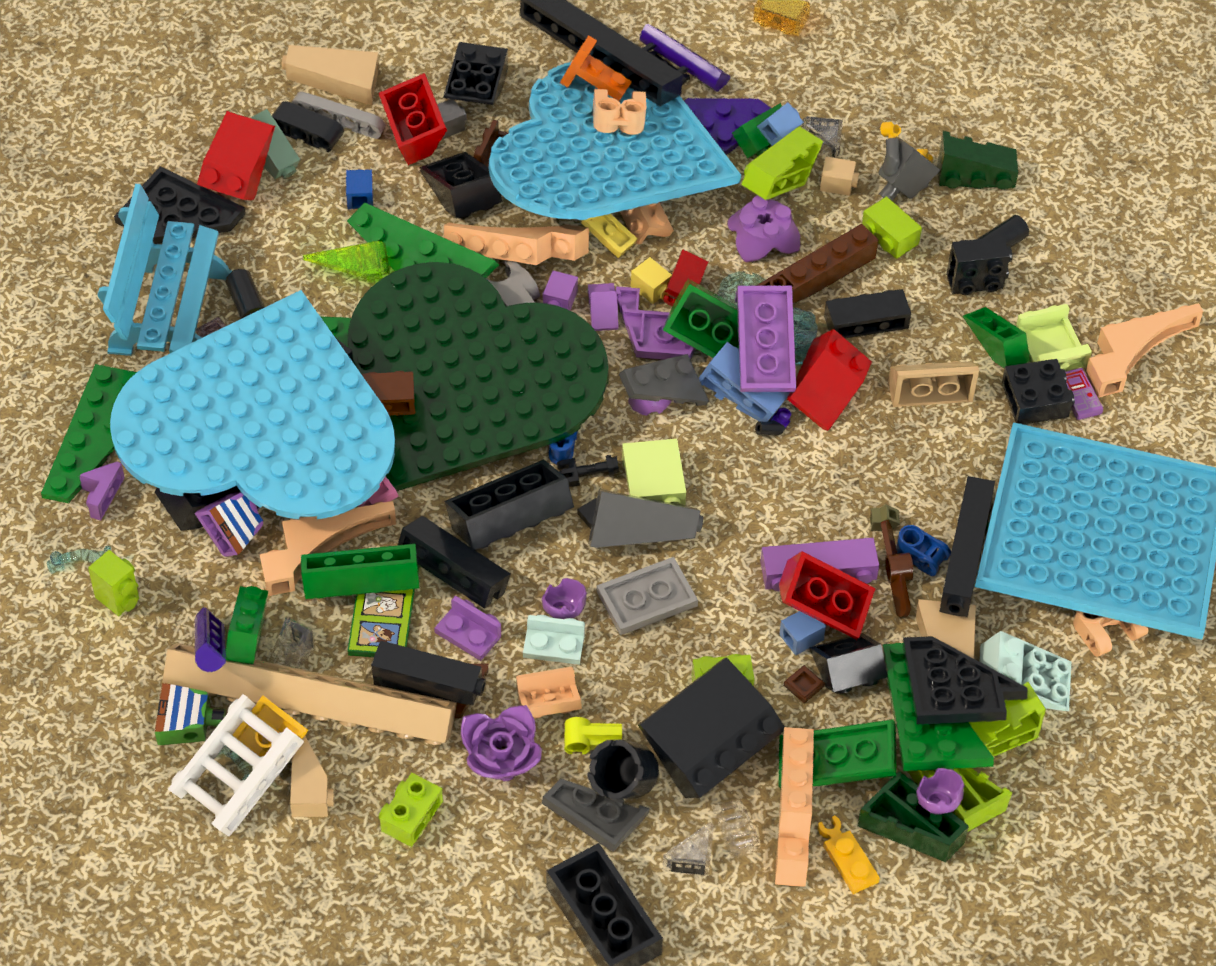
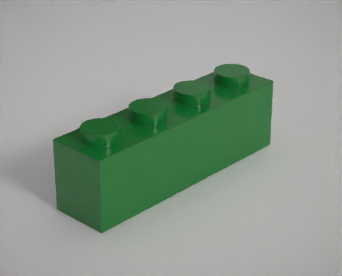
[301,544,420,599]

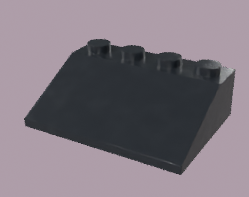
[638,658,785,798]

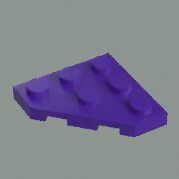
[684,98,771,155]

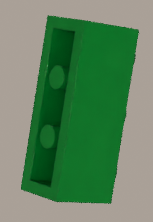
[226,586,269,665]

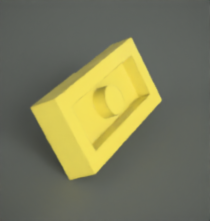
[581,214,637,259]

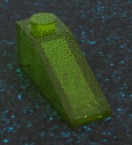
[303,241,390,282]

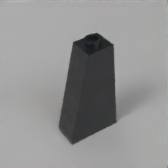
[371,640,486,705]

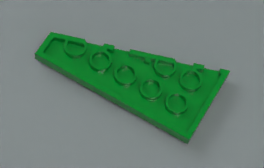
[41,364,137,504]

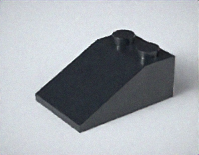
[419,152,503,219]

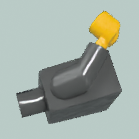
[879,122,940,201]

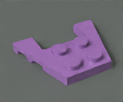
[616,286,696,360]

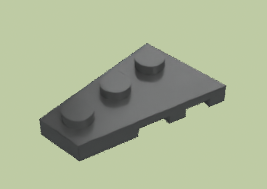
[619,354,709,406]
[542,779,650,852]

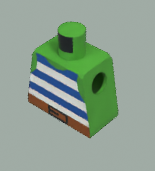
[155,683,226,745]

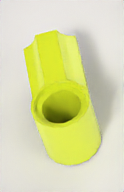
[564,717,622,755]

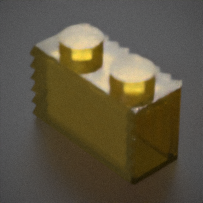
[753,0,811,36]

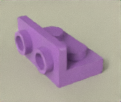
[434,596,501,661]

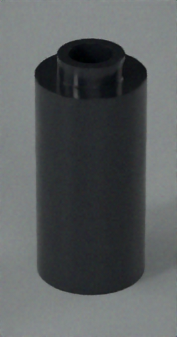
[977,215,1029,247]
[225,269,265,319]

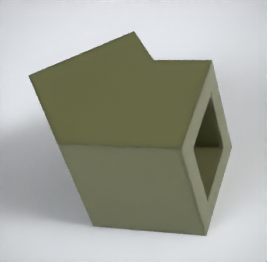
[870,504,900,531]

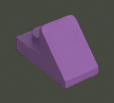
[588,283,618,331]
[79,462,125,521]

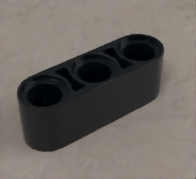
[272,101,344,152]

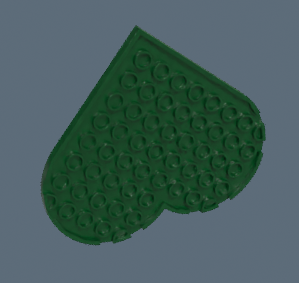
[348,262,609,491]

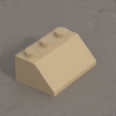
[888,361,979,407]

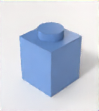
[757,102,804,146]
[779,611,826,656]

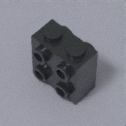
[946,236,1012,295]
[1002,359,1075,424]

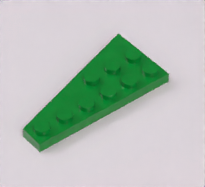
[347,202,500,278]
[883,643,994,771]

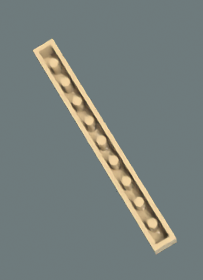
[162,643,457,745]

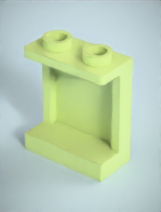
[1016,304,1092,372]
[622,439,686,506]

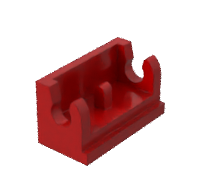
[663,249,709,306]

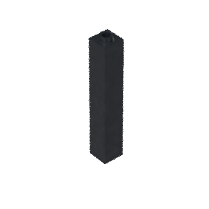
[939,476,995,618]

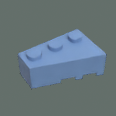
[699,342,790,422]

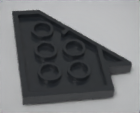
[114,166,246,244]
[903,636,1028,724]

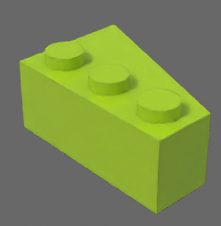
[741,126,823,200]
[969,682,1046,757]
[907,768,1012,832]

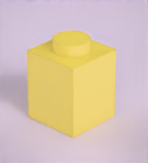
[631,257,672,304]

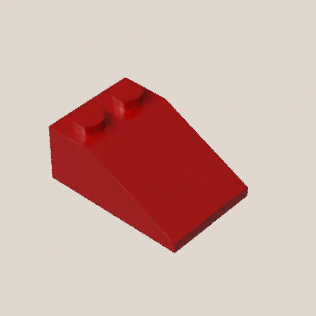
[197,111,275,200]
[787,329,872,431]

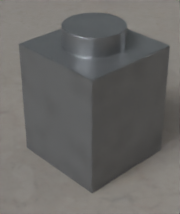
[437,99,467,139]

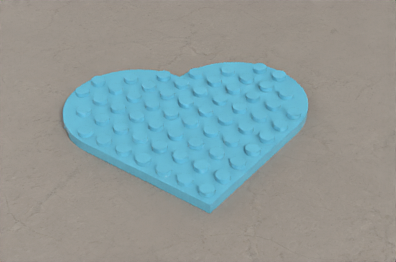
[489,62,741,220]
[110,290,395,520]

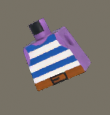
[195,491,263,557]

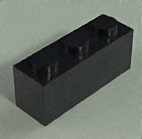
[824,289,911,339]

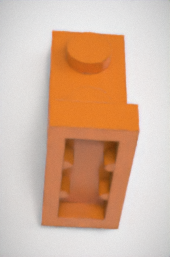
[560,36,632,101]

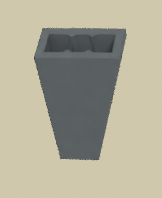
[588,489,703,548]

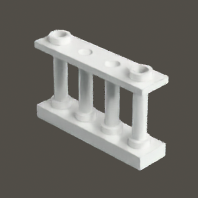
[168,694,304,836]

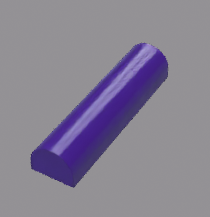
[640,24,731,92]
[194,607,226,672]

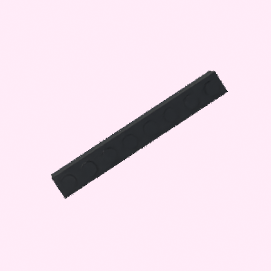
[520,0,683,106]

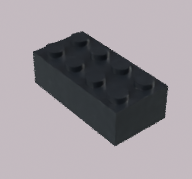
[444,459,574,550]
[546,843,663,966]

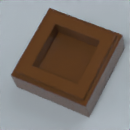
[783,665,825,704]

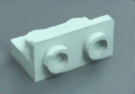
[523,615,585,665]

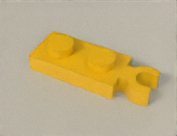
[818,816,880,894]

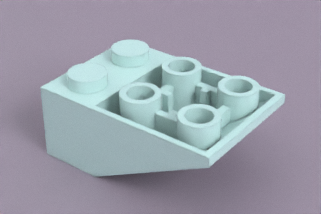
[979,631,1072,711]

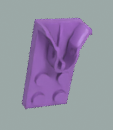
[735,286,796,392]

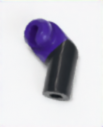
[755,407,791,436]

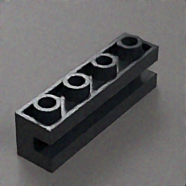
[398,516,511,608]

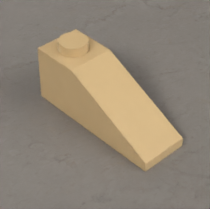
[290,736,334,817]

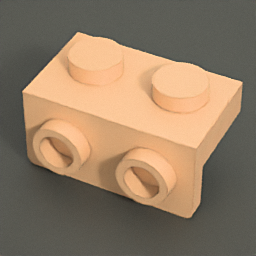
[620,202,674,244]
[516,667,582,718]

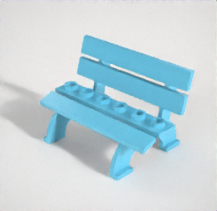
[97,184,232,356]

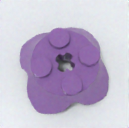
[728,196,800,262]
[461,705,542,781]

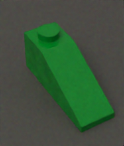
[963,307,1030,369]

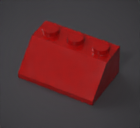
[379,73,447,166]
[779,551,876,640]

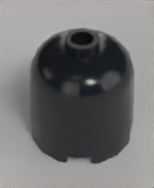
[587,739,659,799]

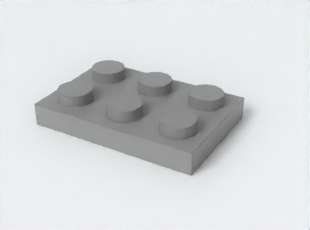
[596,557,698,636]

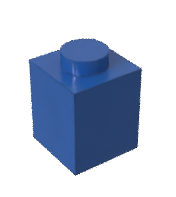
[346,169,373,209]

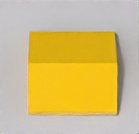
[232,696,309,757]

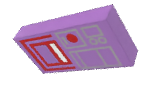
[1066,368,1103,420]

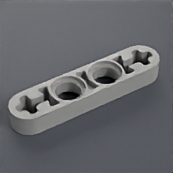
[291,92,386,139]

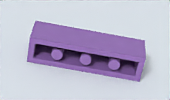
[760,538,879,591]

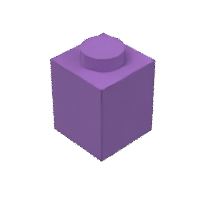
[543,271,578,310]

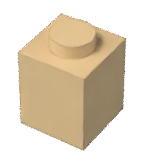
[820,156,859,196]

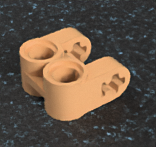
[593,89,647,135]
[1073,611,1148,657]

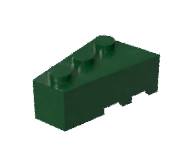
[937,130,1019,190]
[857,771,969,862]

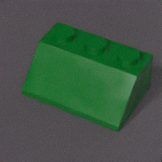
[663,279,739,358]

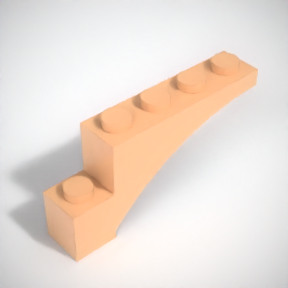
[444,223,589,265]
[1086,303,1203,398]
[260,501,396,596]
[775,727,814,887]

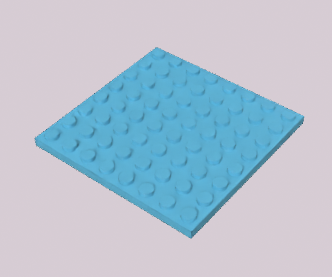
[975,422,1216,640]

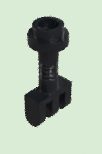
[557,455,620,487]

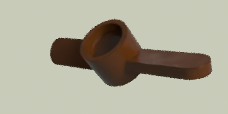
[881,520,913,618]

